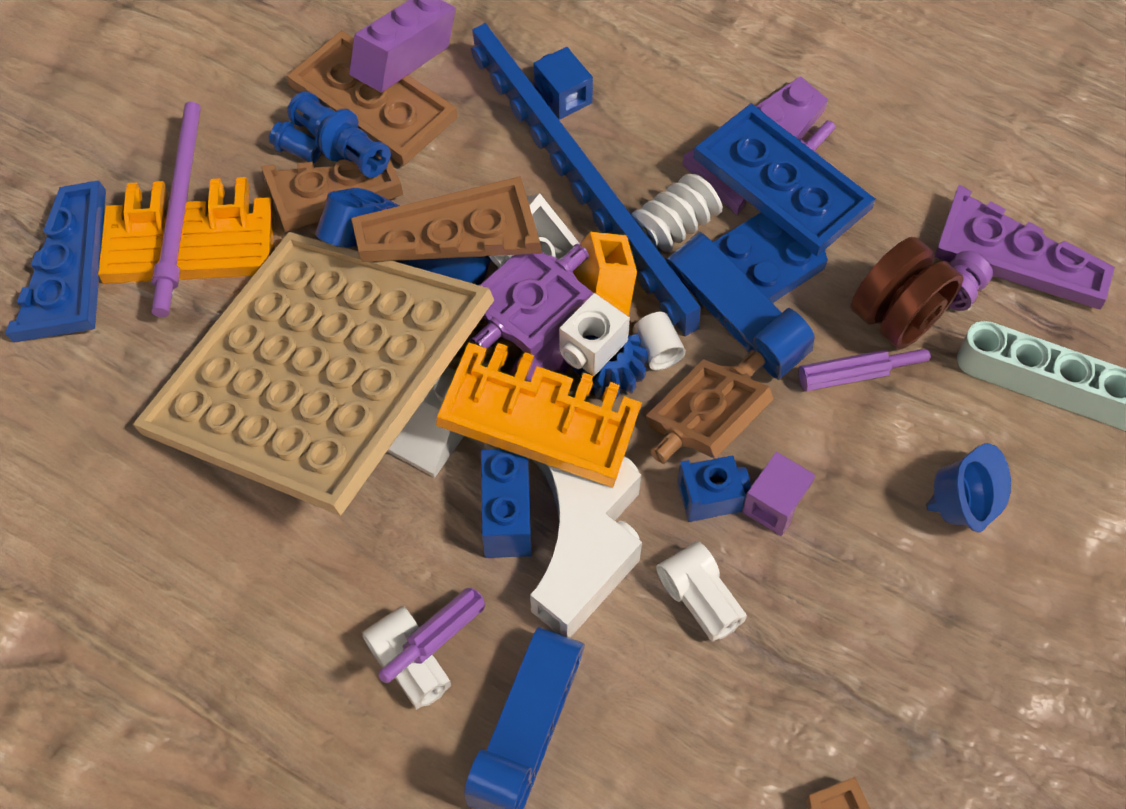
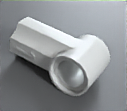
[656,541,747,642]
[361,606,451,710]

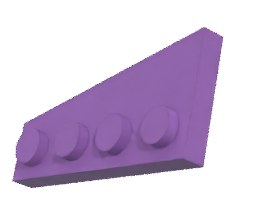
[683,76,828,215]
[934,185,1115,310]

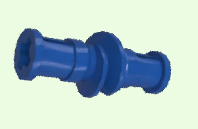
[287,91,391,178]

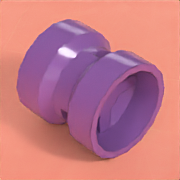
[949,251,993,311]

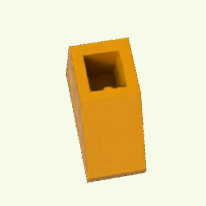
[573,232,637,317]

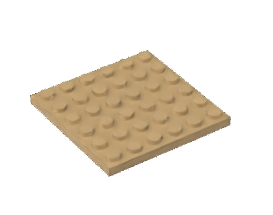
[133,232,494,516]

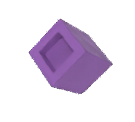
[742,451,815,536]

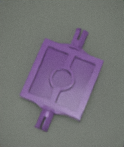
[470,244,593,355]

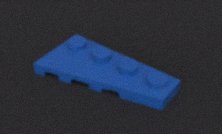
[5,180,106,343]

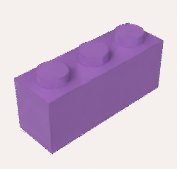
[349,0,456,93]

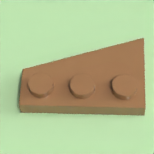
[261,157,403,232]

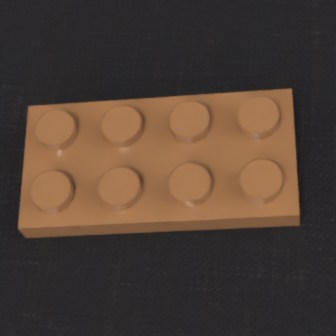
[287,30,458,166]

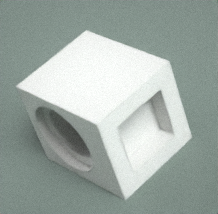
[559,293,630,376]

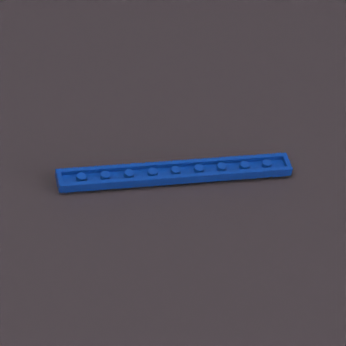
[471,23,701,336]

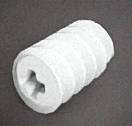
[631,174,723,252]

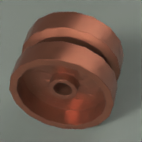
[851,237,964,350]

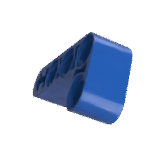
[316,188,491,285]
[666,232,815,380]
[464,627,585,809]

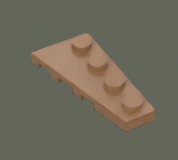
[351,176,542,262]

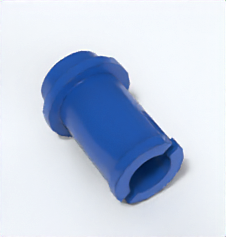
[269,121,322,164]

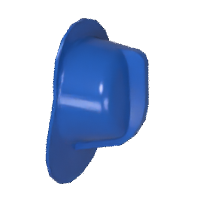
[926,443,1011,533]

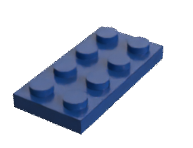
[693,103,876,257]

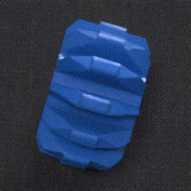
[573,334,648,400]

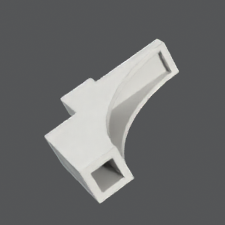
[530,456,642,638]

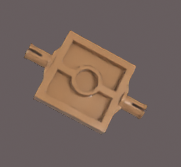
[646,350,774,464]

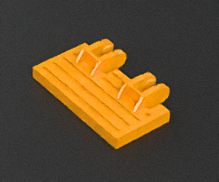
[98,177,274,284]
[436,342,642,488]

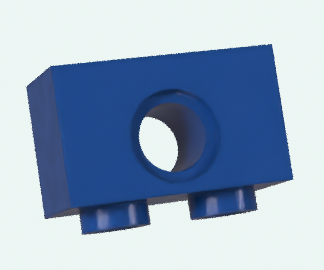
[481,449,531,558]

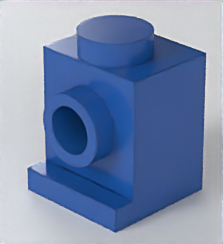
[677,455,751,522]

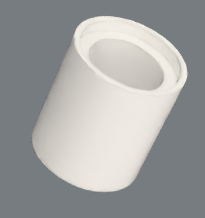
[632,312,686,370]

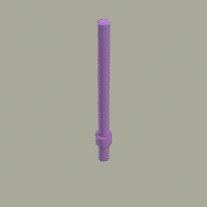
[151,102,201,317]

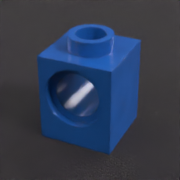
[534,47,593,120]

